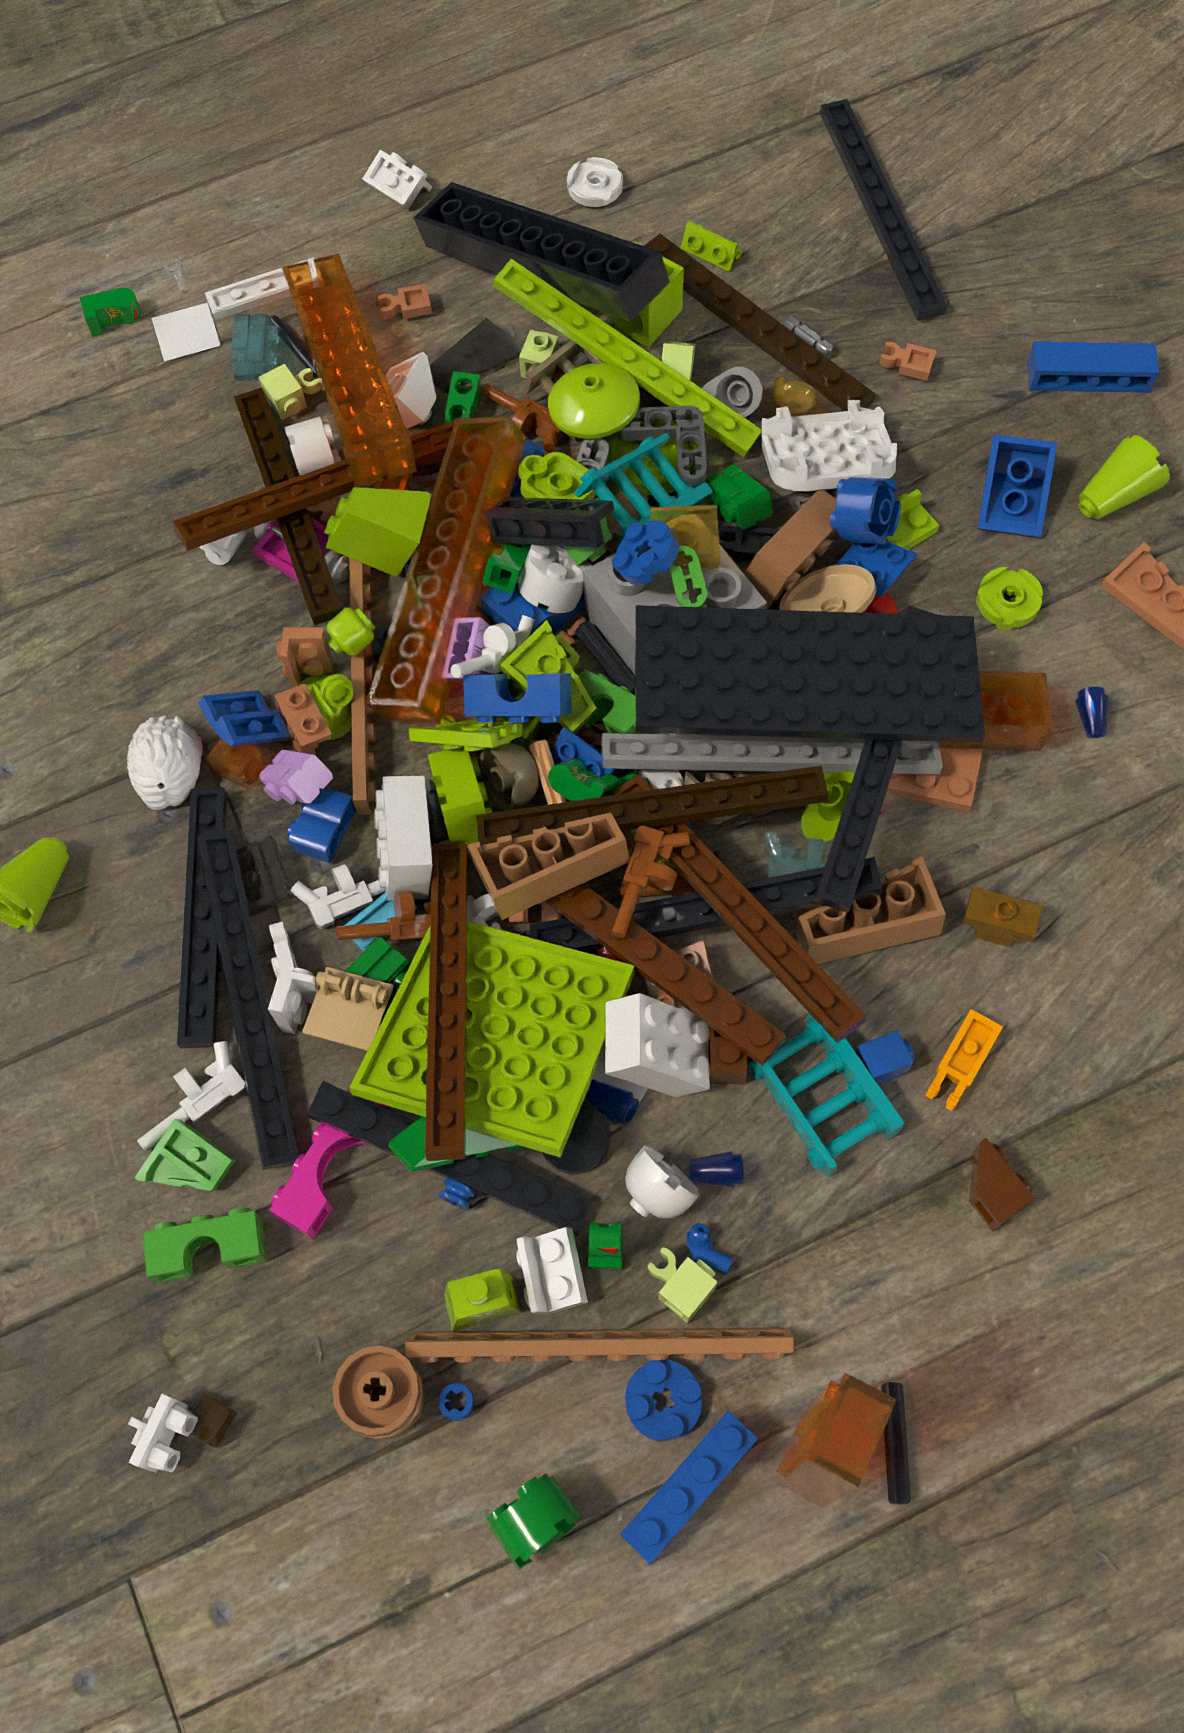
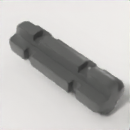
[784,316,835,358]
[425,779,448,843]

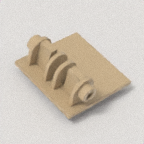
[302,967,394,1051]

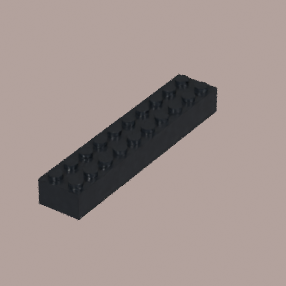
[413,182,670,322]

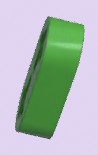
[668,545,707,607]

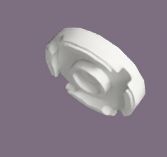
[567,157,623,207]

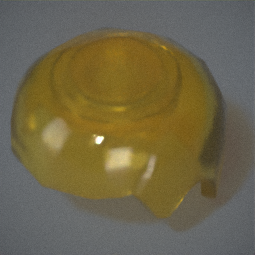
[773,376,819,415]

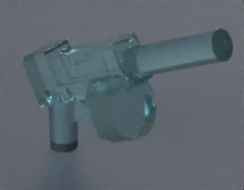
[763,830,881,879]

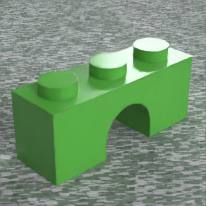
[578,669,656,734]
[143,1208,267,1283]

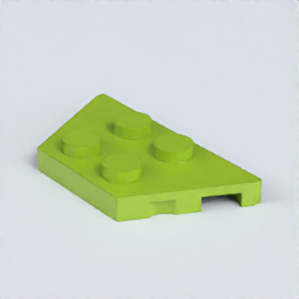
[409,719,523,751]

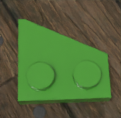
[134,1119,236,1191]

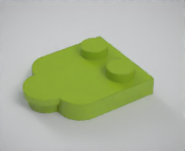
[518,452,596,500]

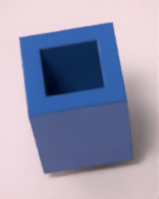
[856,1030,915,1085]

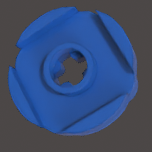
[612,521,679,585]
[625,1360,702,1442]

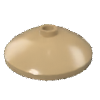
[779,564,876,613]

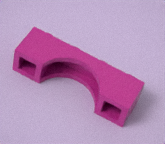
[269,1088,390,1240]

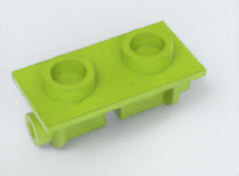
[681,221,742,272]

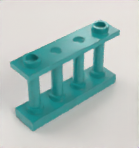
[574,433,713,548]
[747,1014,905,1178]

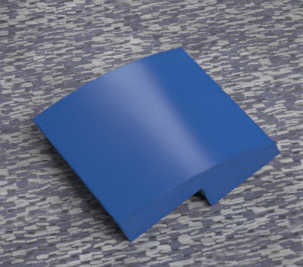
[198,690,291,747]

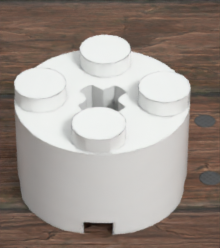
[285,417,341,476]
[518,544,592,613]

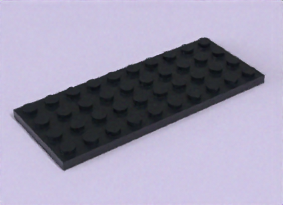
[635,605,985,743]

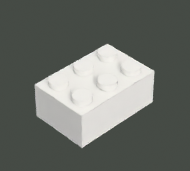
[374,776,432,901]
[605,993,710,1097]

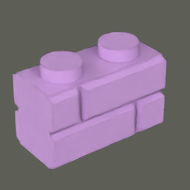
[259,750,333,805]

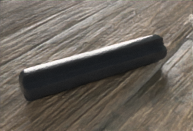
[575,622,635,695]
[881,1382,911,1505]

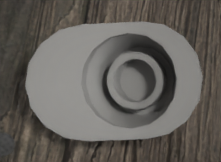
[702,366,763,418]

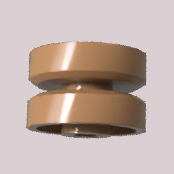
[332,1345,425,1440]

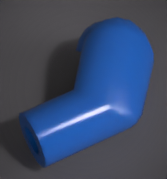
[686,1223,732,1275]

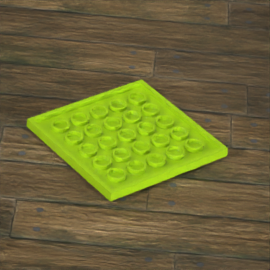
[349,921,635,1157]

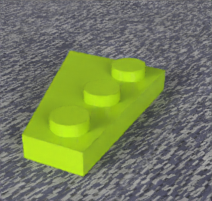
[500,620,596,733]

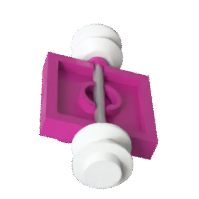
[246,516,350,585]

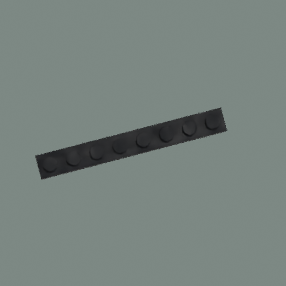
[177,787,227,1049]
[307,1081,593,1236]

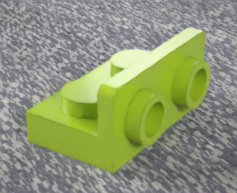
[885,489,939,550]

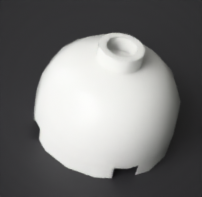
[625,1145,700,1218]

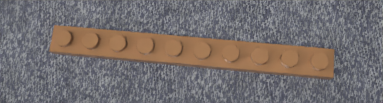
[349,558,376,815]
[405,1328,794,1363]

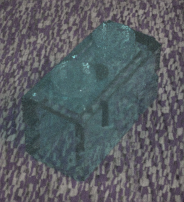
[230,314,278,381]

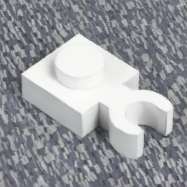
[269,922,298,978]

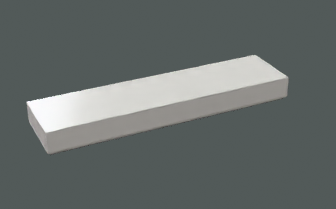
[205,258,325,320]

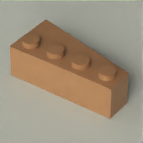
[796,856,946,964]

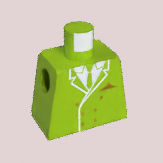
[444,1268,522,1332]

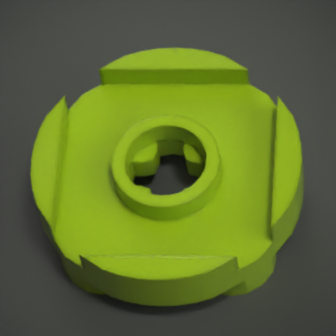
[976,567,1043,631]

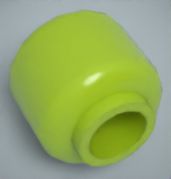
[326,607,376,656]

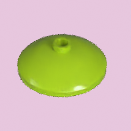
[548,363,640,439]

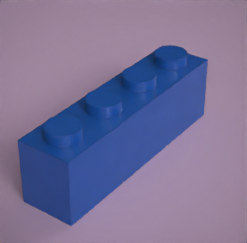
[1027,341,1159,393]
[620,1410,758,1565]

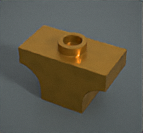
[963,886,1043,947]

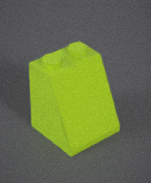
[325,487,432,577]

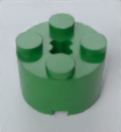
[486,1473,583,1570]

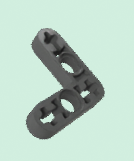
[615,406,707,488]

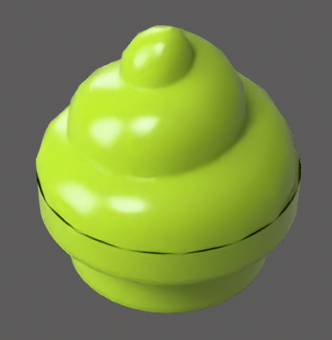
[320,674,353,707]

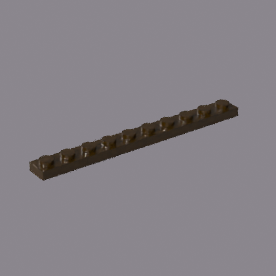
[644,233,875,411]
[234,387,343,626]
[476,765,828,845]

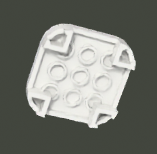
[762,400,897,491]

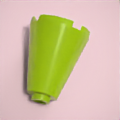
[1078,435,1170,519]
[0,838,69,932]

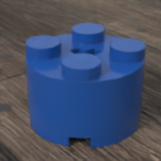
[830,476,901,544]

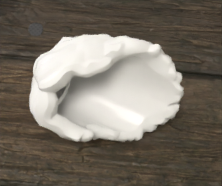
[127,715,203,810]

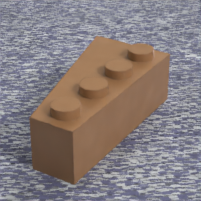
[744,490,840,610]
[467,813,630,920]

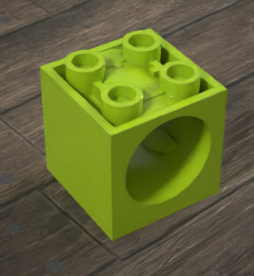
[601,242,684,348]

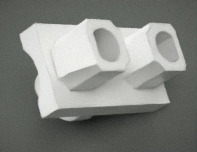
[199,530,247,565]
[128,1394,198,1473]

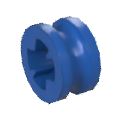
[438,1179,476,1210]
[438,1383,475,1421]

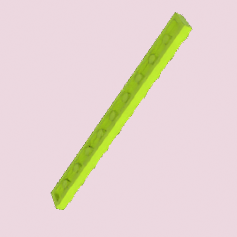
[493,259,762,457]

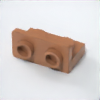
[276,627,334,688]
[274,684,331,756]

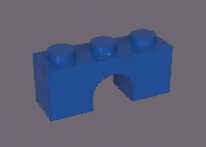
[463,673,572,723]

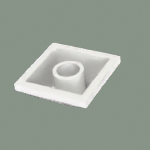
[365,352,436,429]

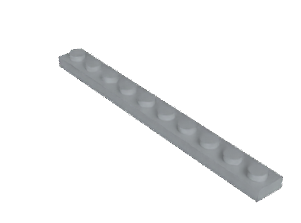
[601,733,943,774]

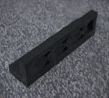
[485,497,614,548]

